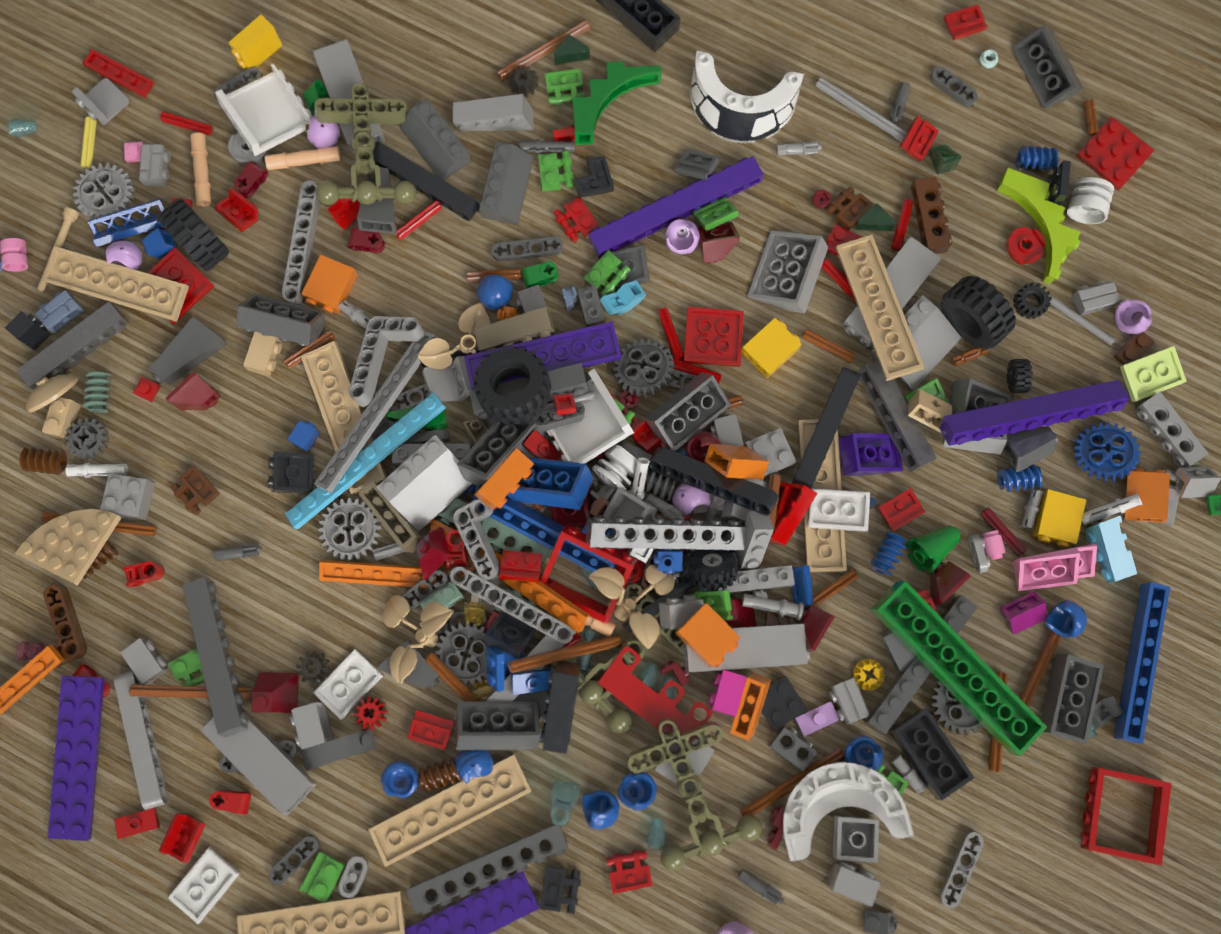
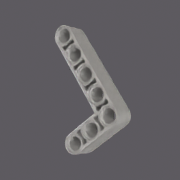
[349,316,425,407]

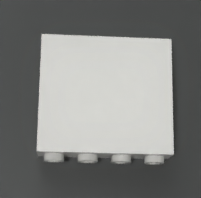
[215,64,312,156]
[547,369,634,464]

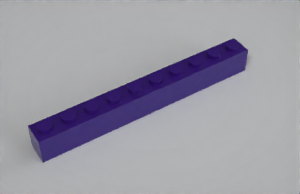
[589,156,764,259]
[939,380,1130,446]

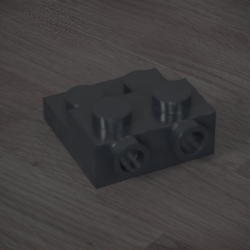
[268,452,314,493]

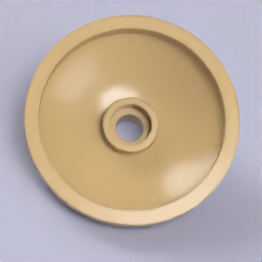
[26,374,78,413]

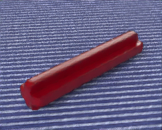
[980,507,1027,556]

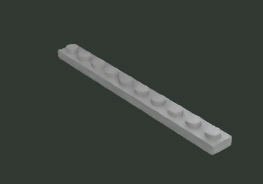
[314,332,436,493]

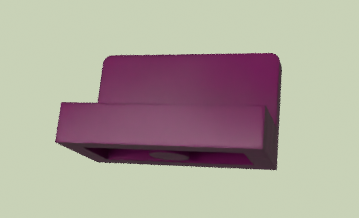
[1000,591,1047,635]

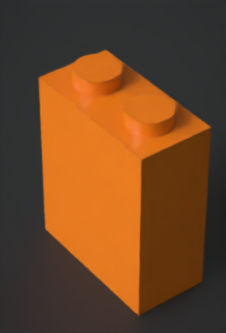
[301,255,358,314]
[705,444,769,480]
[1124,469,1170,523]
[675,603,741,668]

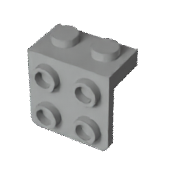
[71,78,130,125]
[422,356,472,403]

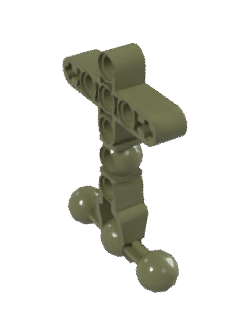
[314,83,417,205]
[551,584,685,734]
[627,717,762,871]

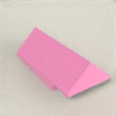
[1012,544,1097,591]

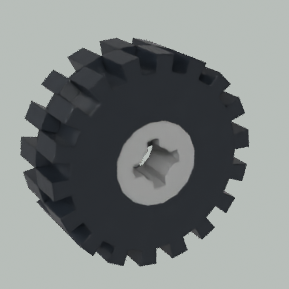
[688,549,738,591]

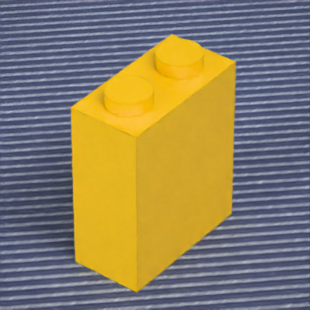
[228,15,282,69]
[741,318,801,379]
[1032,489,1086,548]

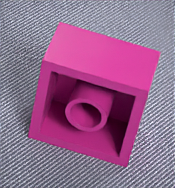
[707,670,747,717]

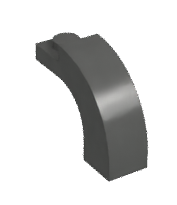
[301,729,376,771]

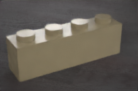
[474,307,555,352]
[358,480,424,554]

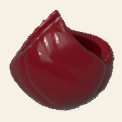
[686,431,722,465]

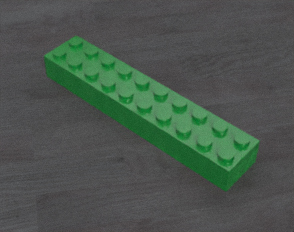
[870,581,1047,756]

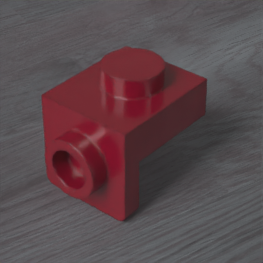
[659,660,690,686]

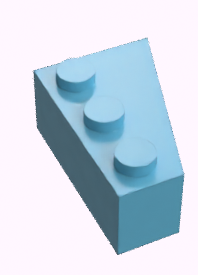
[1084,516,1137,583]

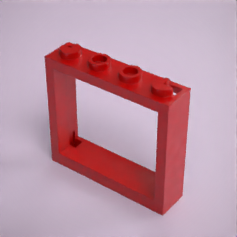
[540,525,638,624]
[1080,767,1172,866]

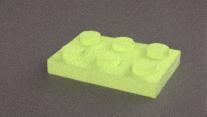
[1120,346,1187,402]

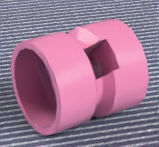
[0,238,28,272]

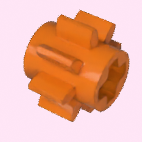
[496,305,521,321]

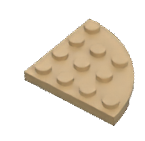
[15,509,122,586]

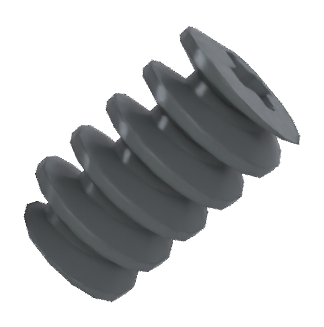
[639,466,680,503]

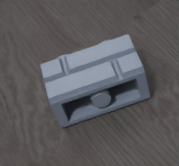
[35,290,85,334]

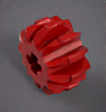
[353,696,388,730]

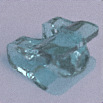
[551,780,581,826]

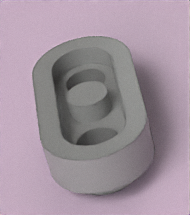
[968,534,990,574]
[339,856,369,898]

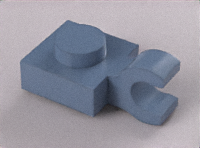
[561,287,577,312]

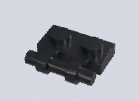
[540,866,581,914]

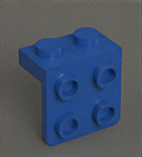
[486,645,524,692]

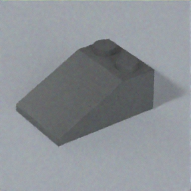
[949,379,1013,414]

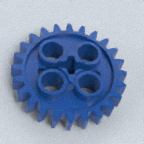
[1073,422,1141,482]

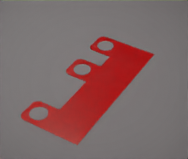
[598,646,712,747]

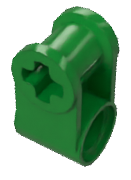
[303,80,329,115]
[521,261,559,289]

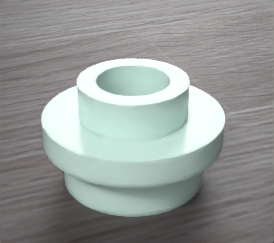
[979,50,998,68]

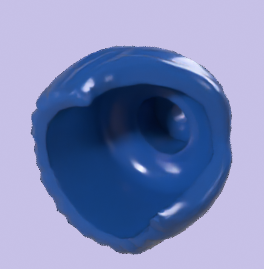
[477,274,513,310]
[1045,600,1087,638]
[844,736,883,771]
[455,750,494,784]
[380,761,418,798]
[618,772,657,811]
[582,790,620,829]

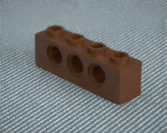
[910,177,952,254]

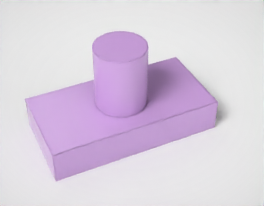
[794,701,840,736]

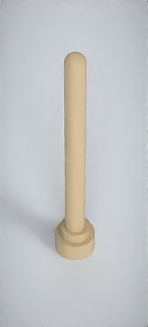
[37,207,80,292]

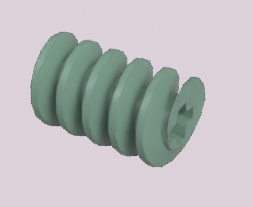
[83,371,111,413]

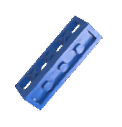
[88,198,165,247]

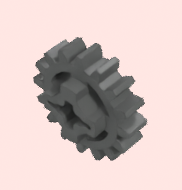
[64,418,109,460]

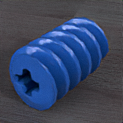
[1016,145,1059,171]
[997,464,1042,492]
[871,532,907,576]

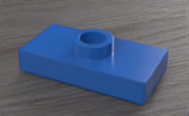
[792,565,814,606]
[511,669,551,695]

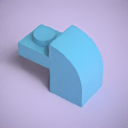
[600,280,646,316]

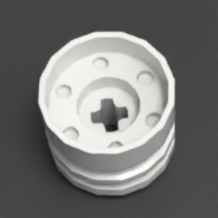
[1067,177,1114,224]
[592,444,637,490]

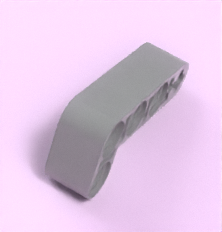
[453,500,501,580]

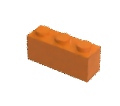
[475,448,534,510]
[730,672,771,741]

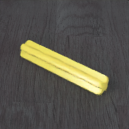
[80,117,96,169]

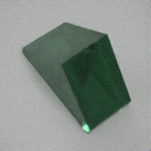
[554,34,590,65]
[928,144,961,175]
[855,203,896,232]

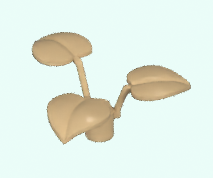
[418,303,490,370]
[589,564,674,649]
[383,595,453,684]

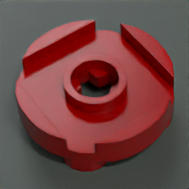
[1005,227,1045,265]

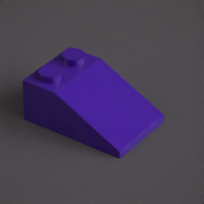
[838,433,903,476]

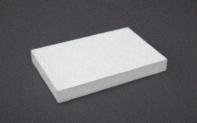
[808,489,870,532]
[313,649,384,720]
[168,847,240,924]

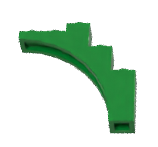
[573,61,662,145]

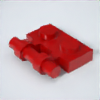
[553,197,599,243]
[606,849,653,894]

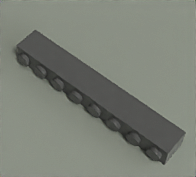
[182,577,249,737]
[864,595,978,734]

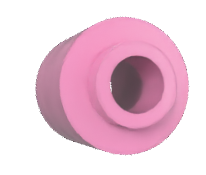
[982,530,1006,560]

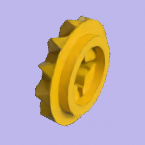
[853,659,886,691]

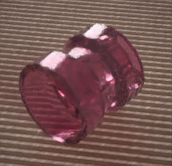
[16,641,45,661]

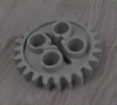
[613,338,675,397]
[435,621,492,686]
[929,681,985,735]

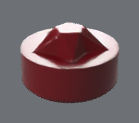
[812,189,831,209]
[620,390,639,410]

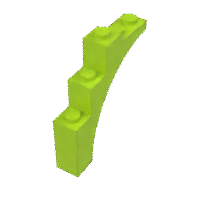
[997,168,1080,284]

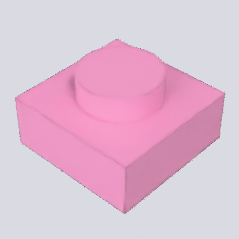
[124,141,145,163]

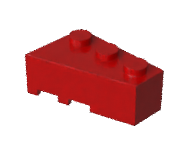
[769,482,818,546]

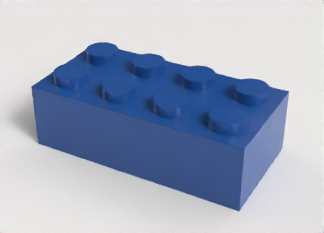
[508,457,593,510]

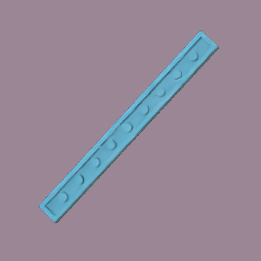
[285,392,446,530]

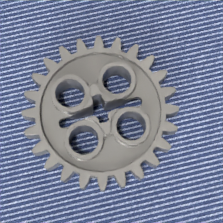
[73,163,135,221]
[318,498,383,561]

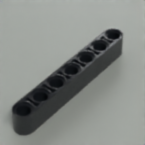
[372,141,480,221]
[792,366,861,489]
[648,447,779,515]

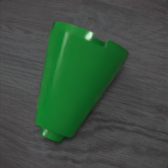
[905,525,961,574]

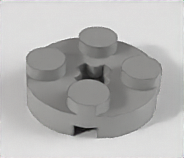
[228,133,266,165]

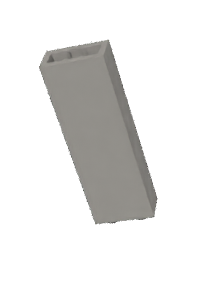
[313,39,385,153]
[842,237,941,348]
[683,624,810,673]
[200,709,317,815]

